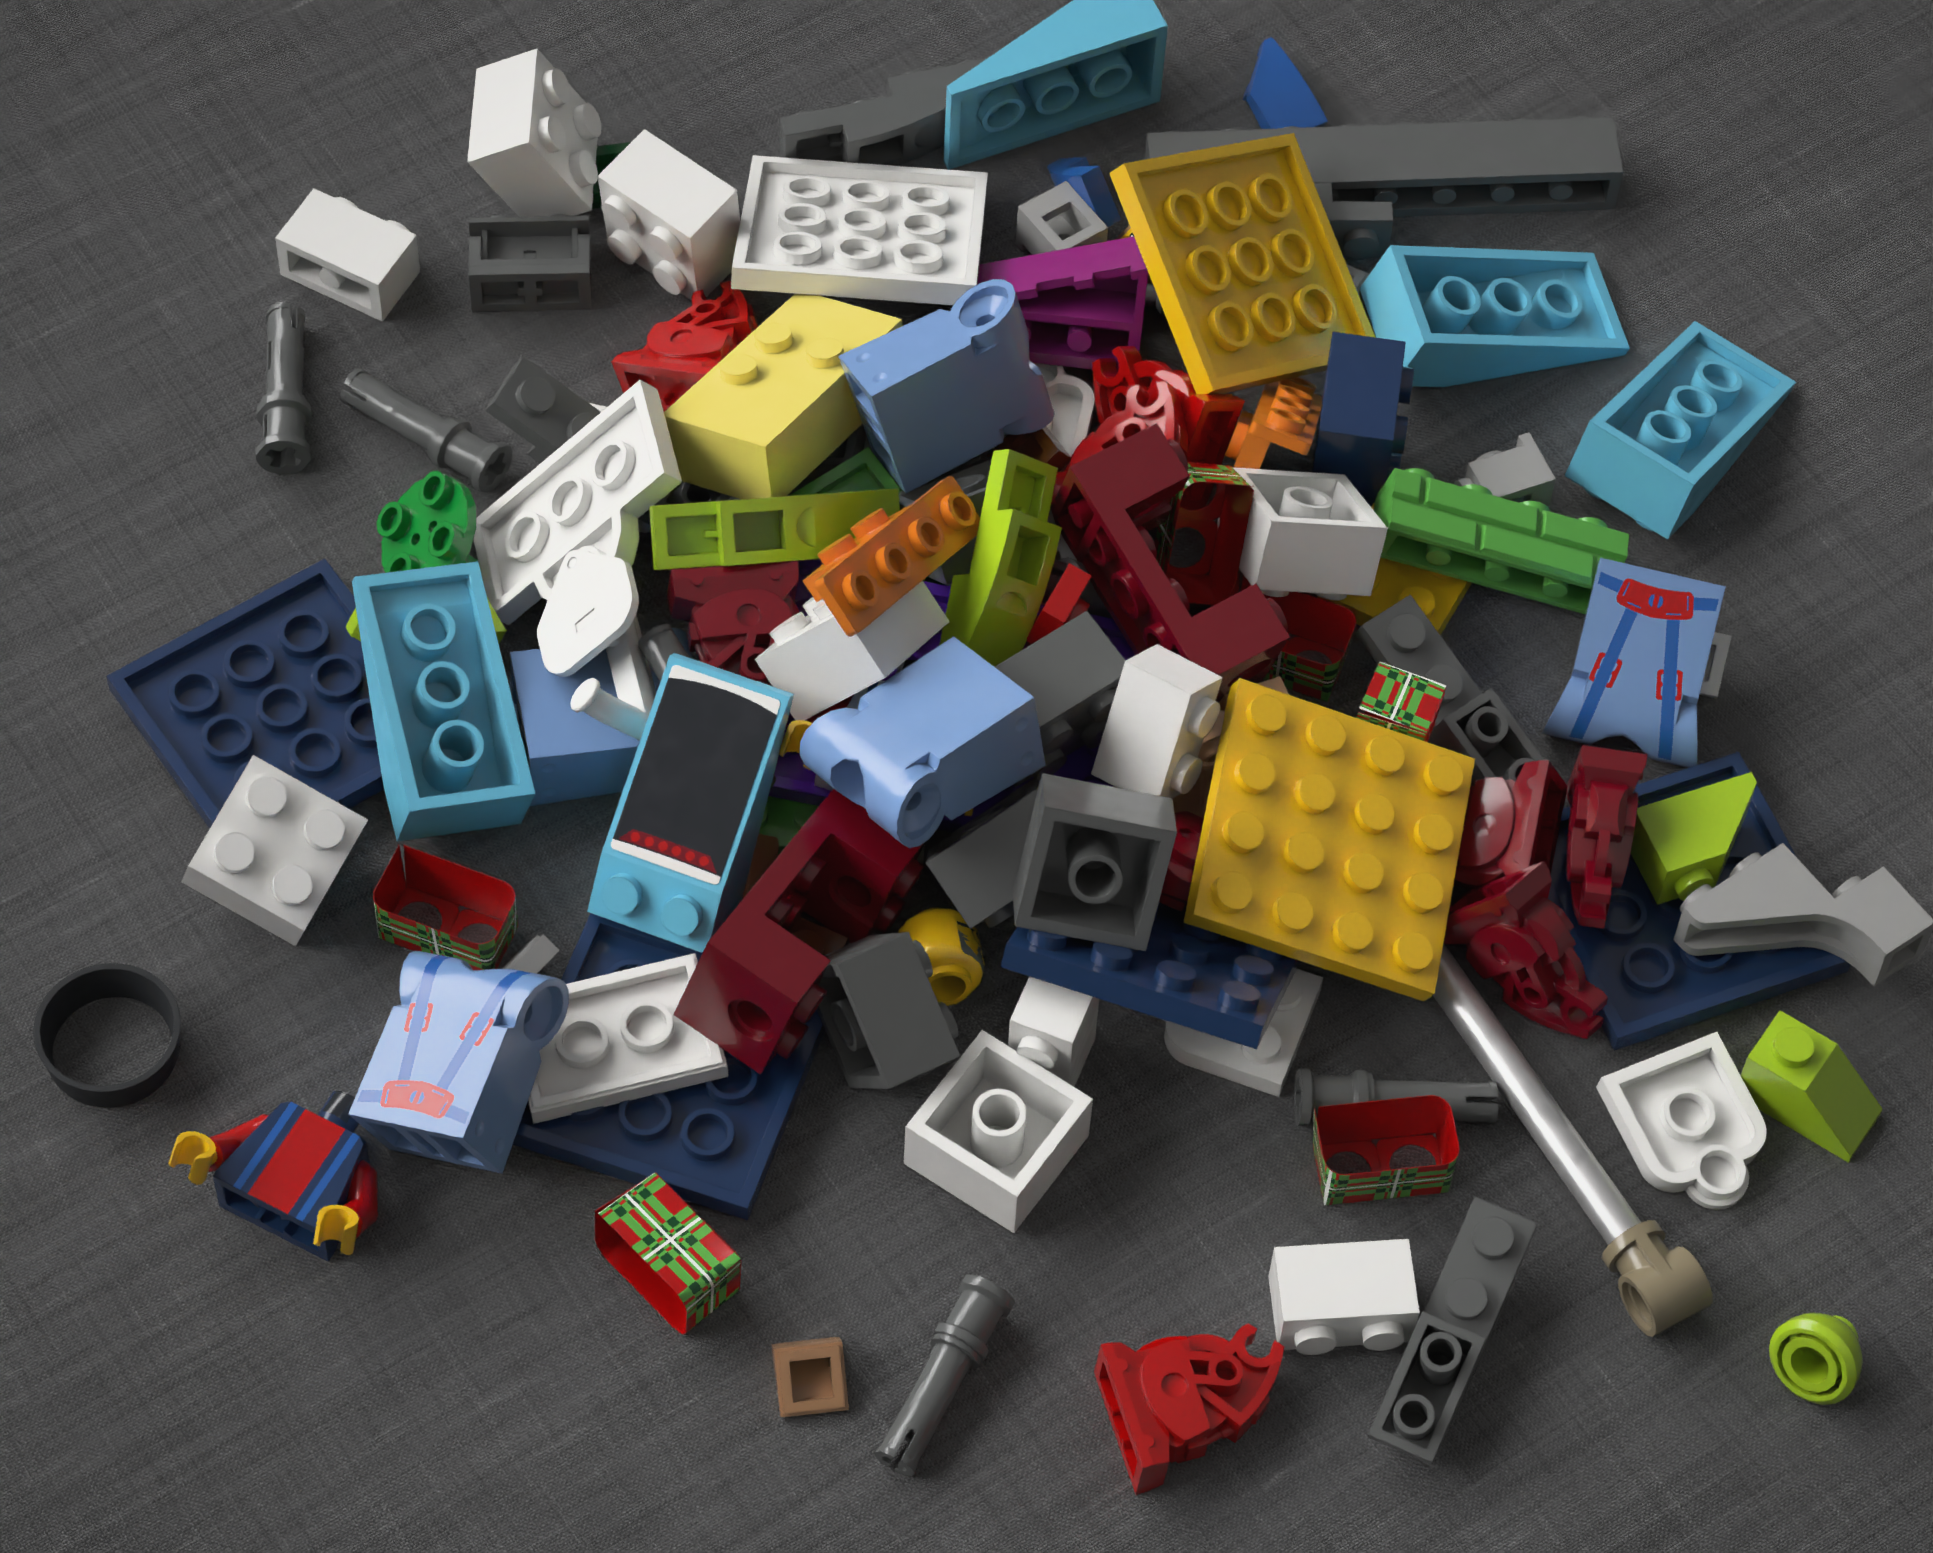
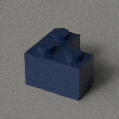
[1312,332,1414,507]

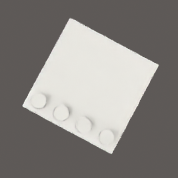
[731,155,988,305]

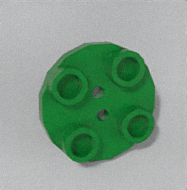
[377,471,479,573]

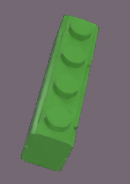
[1374,468,1629,614]

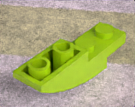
[939,449,1062,667]
[649,488,900,570]

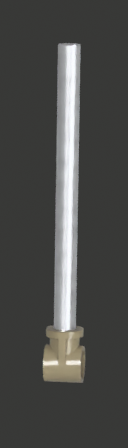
[1433,943,1713,1337]

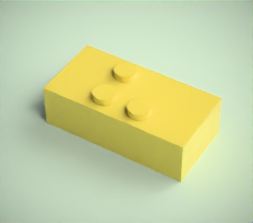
[664,294,902,499]

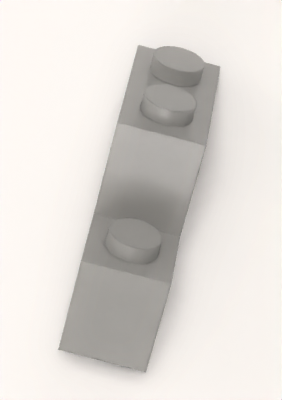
[1673,843,1933,986]

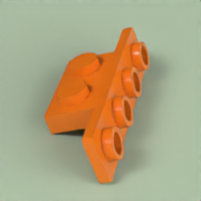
[1225,377,1323,469]
[802,476,980,637]

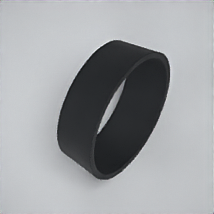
[33,963,181,1108]

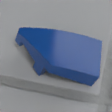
[1242,37,1328,129]
[1047,157,1121,227]

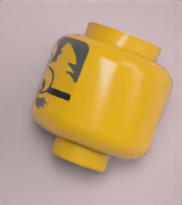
[898,908,985,1006]

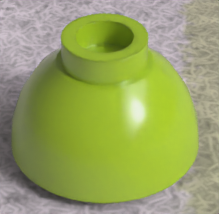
[1769,1312,1863,1405]

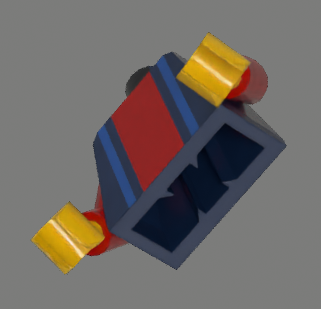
[168,1090,378,1262]

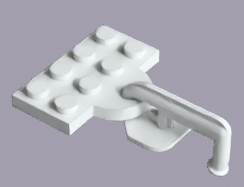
[473,380,682,741]

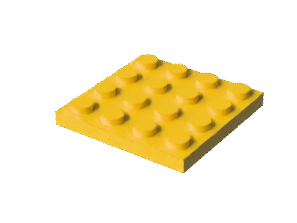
[1109,133,1376,394]
[1184,678,1475,1001]

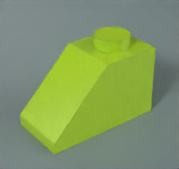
[1630,772,1757,905]
[1741,1010,1883,1163]

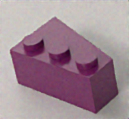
[977,236,1148,372]

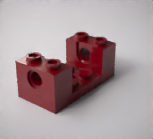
[1051,423,1290,703]
[673,788,926,1075]

